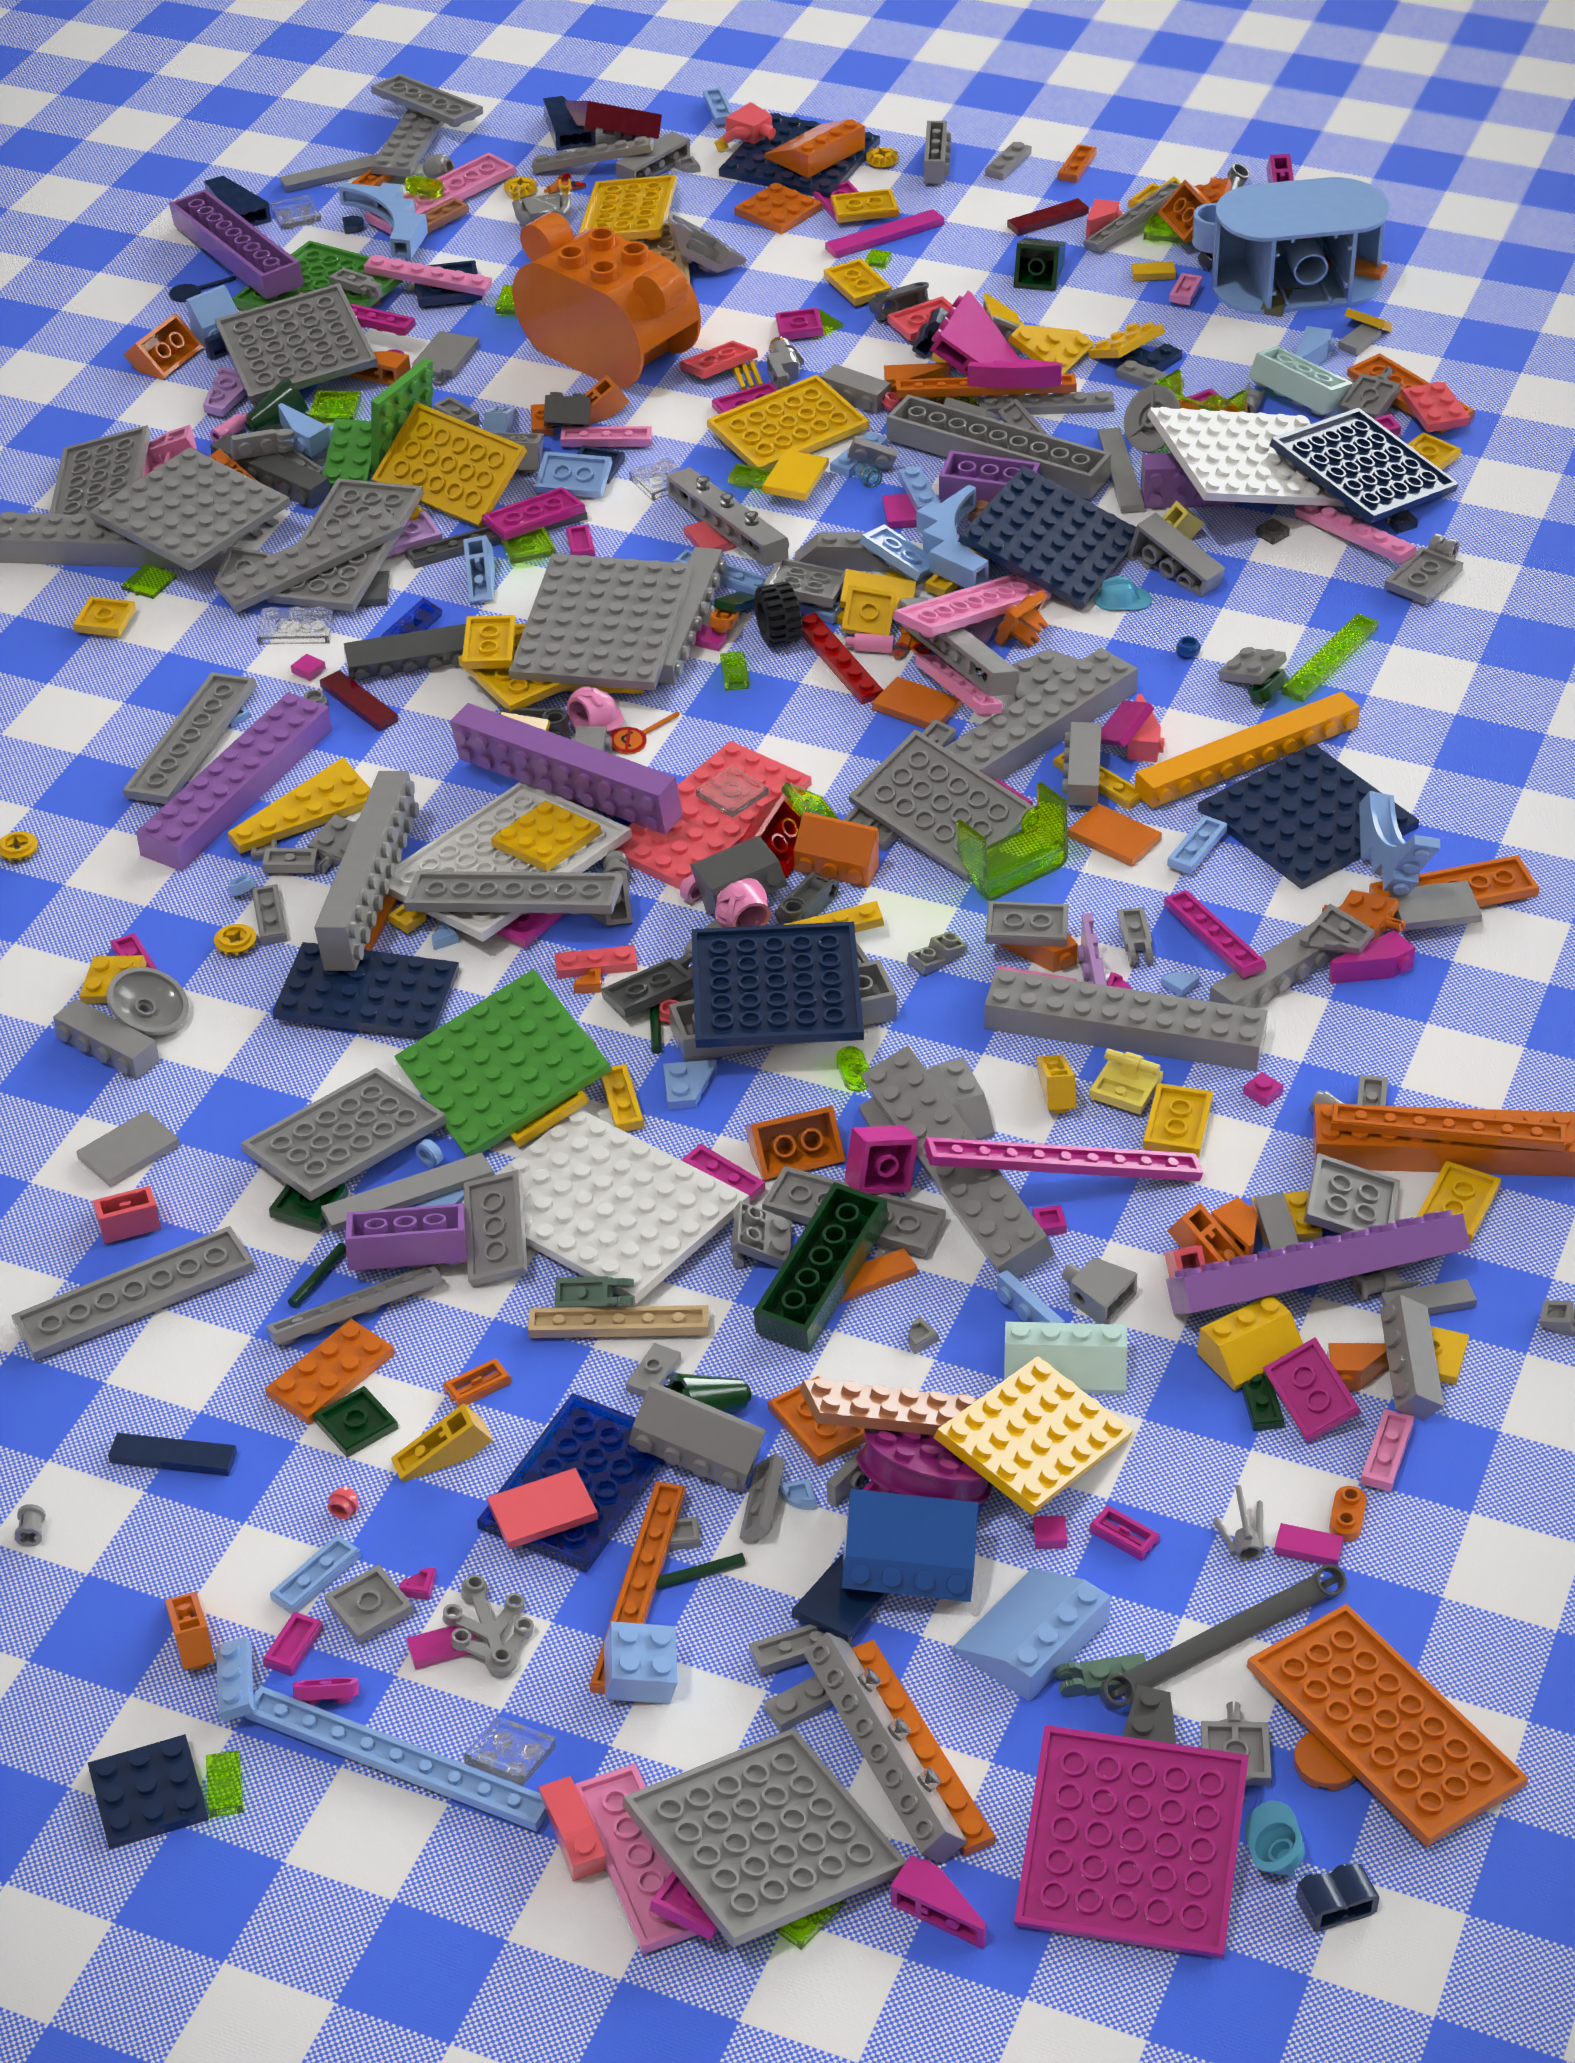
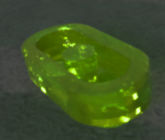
[404,176,444,199]
[836,1046,870,1092]

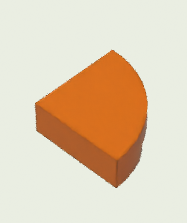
[573,968,601,994]

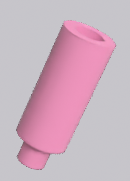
[210,413,247,442]
[845,633,895,654]

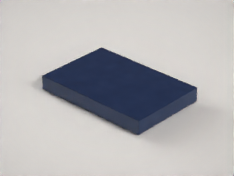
[791,1554,890,1642]

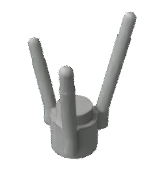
[1213,1485,1265,1561]

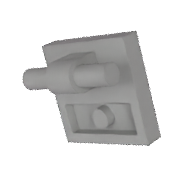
[731,1201,792,1268]

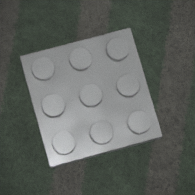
[763,559,845,608]
[1303,1153,1400,1234]

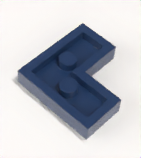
[1120,343,1182,372]

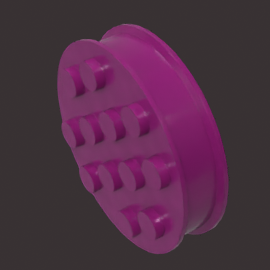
[856,1428,991,1505]

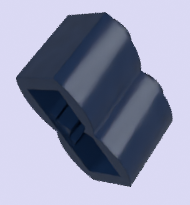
[912,307,948,359]
[1296,1864,1380,1931]

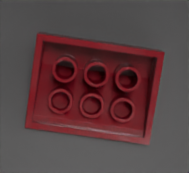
[565,101,662,139]

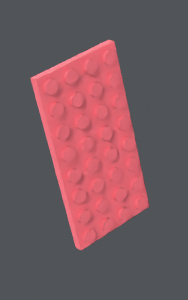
[613,741,812,890]

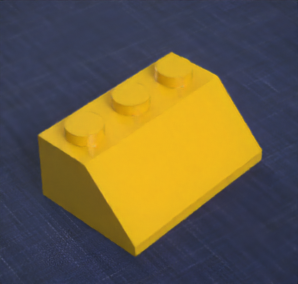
[1197,1294,1303,1391]

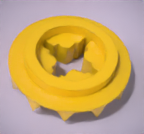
[866,146,898,168]
[504,176,537,197]
[0,831,38,863]
[214,924,257,956]

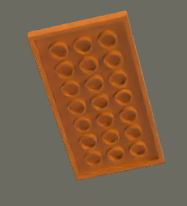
[1246,1603,1529,1847]

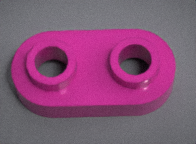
[292,1677,359,1705]

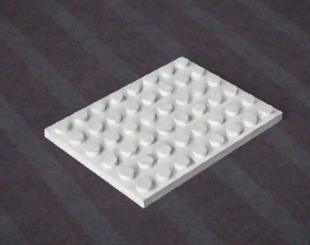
[1147,407,1346,507]
[388,782,632,942]
[462,1108,750,1304]

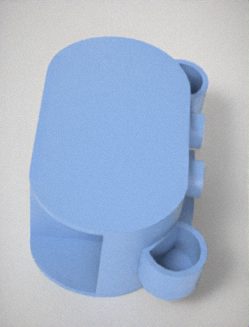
[1192,177,1390,314]

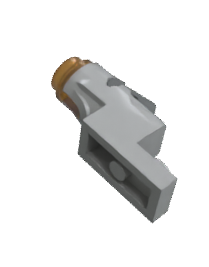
[767,337,804,390]

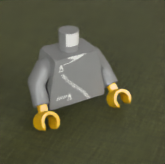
[508,178,572,225]

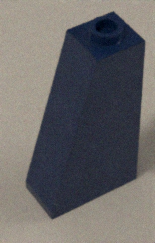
[543,96,596,151]
[204,176,271,226]

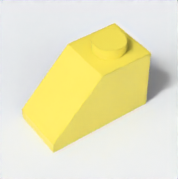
[1162,500,1205,540]

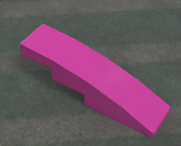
[968,358,1062,388]

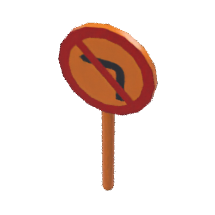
[610,711,680,754]

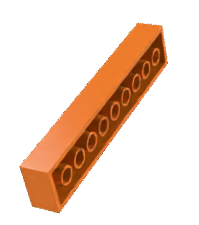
[1312,1104,1575,1177]

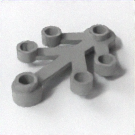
[442,1575,534,1678]

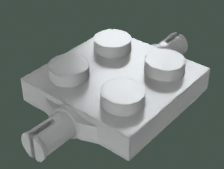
[1338,366,1402,418]
[308,815,359,873]
[1200,1701,1272,1803]

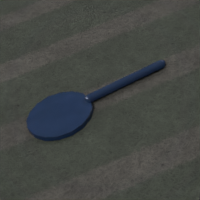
[169,276,237,302]

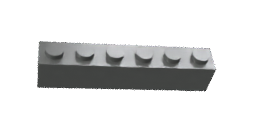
[210,433,330,509]
[343,624,466,680]

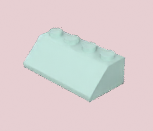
[1248,346,1352,415]
[1004,1321,1127,1395]

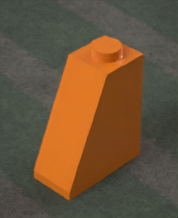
[1000,932,1078,973]

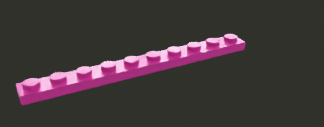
[923,1137,1203,1181]

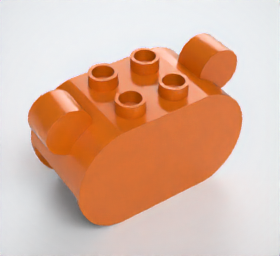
[512,212,701,389]

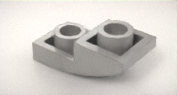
[907,931,968,975]

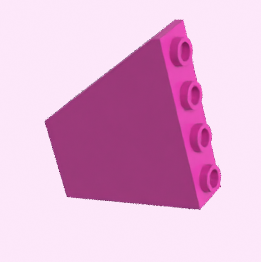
[930,290,1019,377]

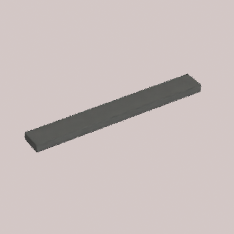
[405,512,588,569]

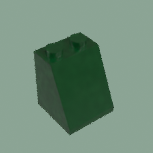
[1013,238,1066,290]

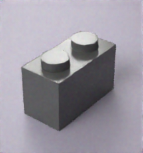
[543,392,590,427]

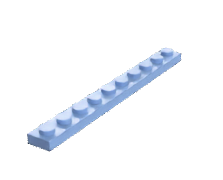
[245,1686,547,1832]

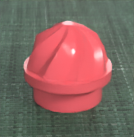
[327,1486,359,1519]

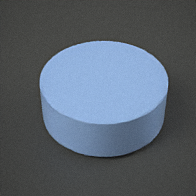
[227,874,255,896]
[416,1139,443,1168]

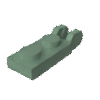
[555,1276,634,1308]
[1055,1653,1146,1697]

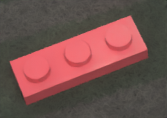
[554,945,638,979]

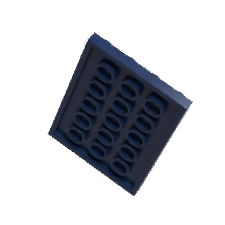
[273,942,459,1039]

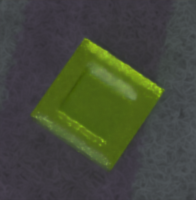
[865,249,892,269]

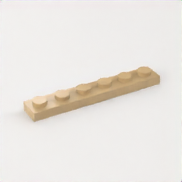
[528,1305,709,1338]

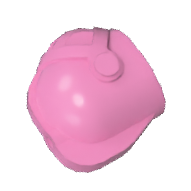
[567,687,624,734]
[715,878,771,928]

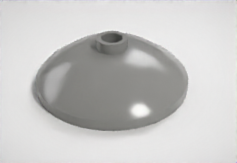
[107,967,188,1035]

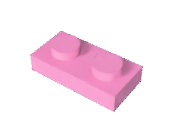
[1169,273,1203,305]

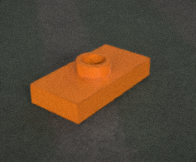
[531,404,554,436]

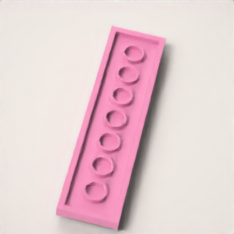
[364,152,516,235]
[893,573,1052,638]

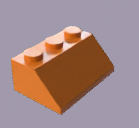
[1157,180,1211,243]
[123,312,204,380]
[794,812,879,887]
[745,1105,846,1180]

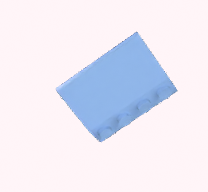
[952,1568,1111,1702]

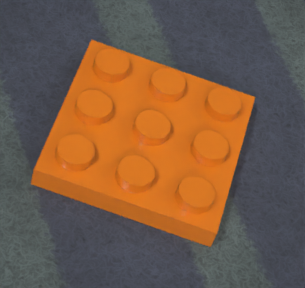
[734,183,822,234]

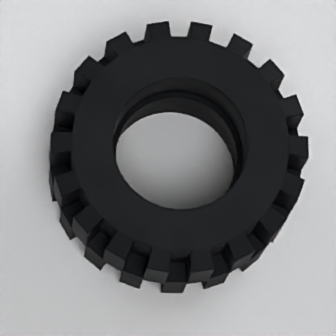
[754,581,802,647]

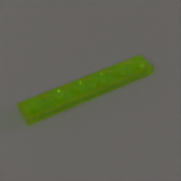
[1281,613,1379,702]

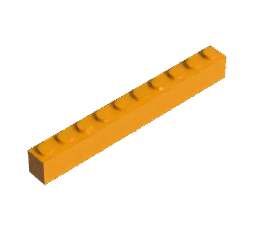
[1134,691,1360,808]

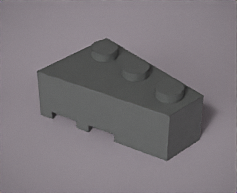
[1123,1685,1176,1744]

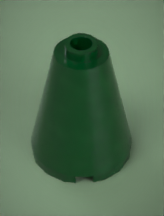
[245,378,310,432]
[663,1373,751,1415]

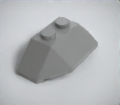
[794,531,889,572]

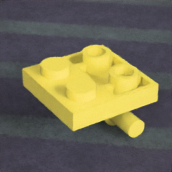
[1089,1048,1163,1115]

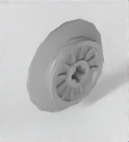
[1123,385,1180,452]

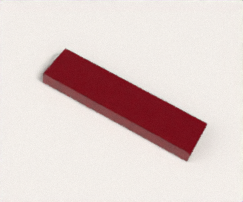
[1007,198,1089,236]
[319,670,398,731]

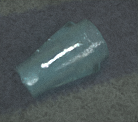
[852,461,882,488]

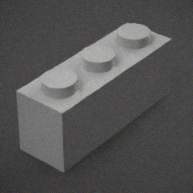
[820,364,891,414]

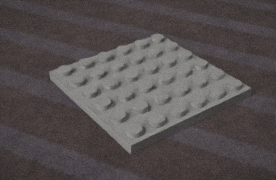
[215,283,378,403]
[89,447,290,571]
[622,1728,906,1948]

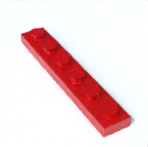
[801,613,883,705]

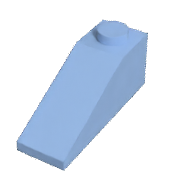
[1295,326,1335,366]
[278,403,330,457]
[484,406,516,433]
[463,535,495,604]

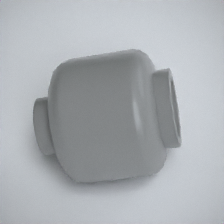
[423,154,454,181]

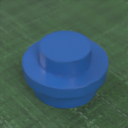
[1176,636,1201,658]

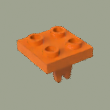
[994,590,1048,648]

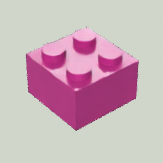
[844,1125,918,1194]

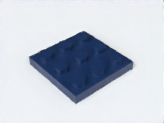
[414,260,482,308]
[87,1734,209,1850]

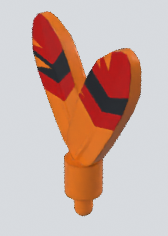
[544,173,586,194]
[893,627,929,659]

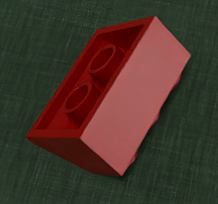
[738,794,802,878]

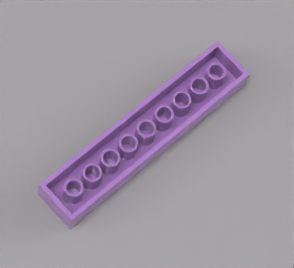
[169,189,304,299]
[136,692,332,871]
[450,703,683,835]
[1166,1210,1471,1314]

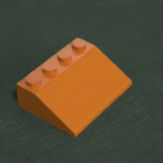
[764,119,865,178]

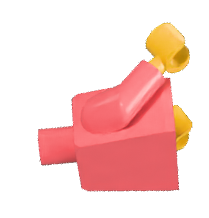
[714,102,776,152]

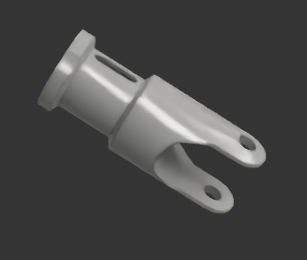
[1237,382,1265,414]
[1352,1262,1422,1300]

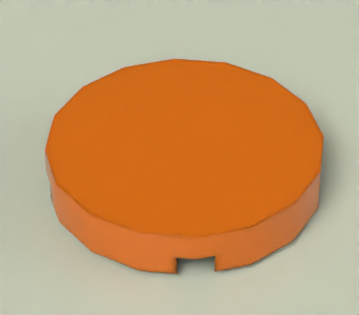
[1294,1732,1357,1791]

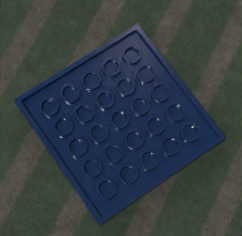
[719,113,880,198]
[1269,408,1459,523]
[958,466,1136,610]
[1198,744,1419,890]
[691,921,864,1048]

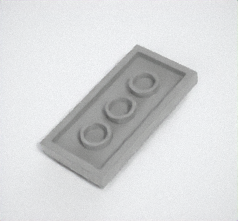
[463,1170,528,1287]

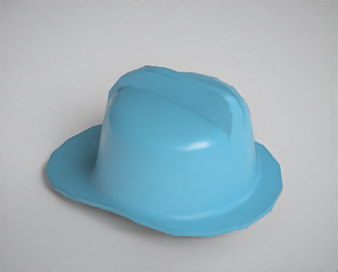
[1094,576,1152,610]
[1245,1800,1305,1878]

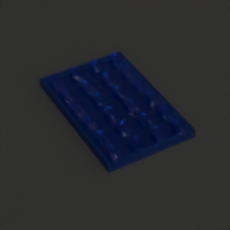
[477,1393,666,1573]

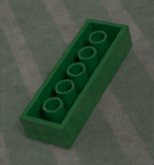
[753,1182,889,1353]

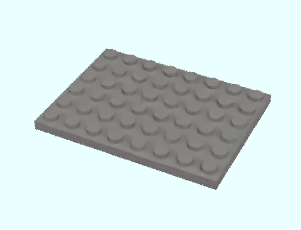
[509,553,693,690]

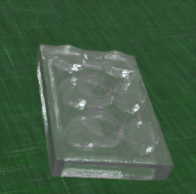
[257,606,335,645]

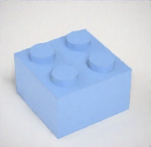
[604,1621,678,1704]

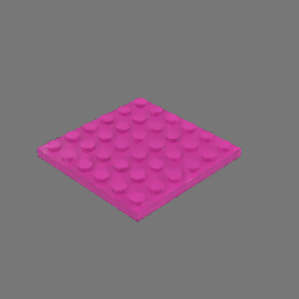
[1014,1725,1249,1959]

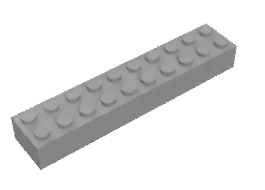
[886,394,1112,500]
[0,512,234,570]
[944,648,1138,780]
[314,771,419,971]
[984,969,1268,1072]
[861,1045,1055,1278]

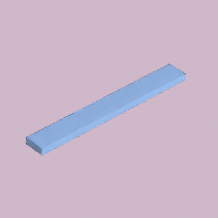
[673,549,845,624]

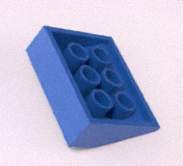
[840,1488,978,1602]

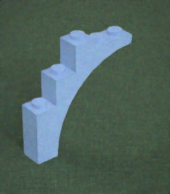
[338,182,428,259]
[916,485,989,588]
[1359,791,1440,895]

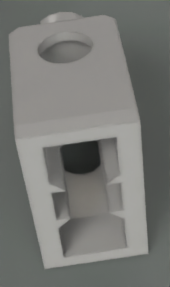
[1062,1258,1138,1324]

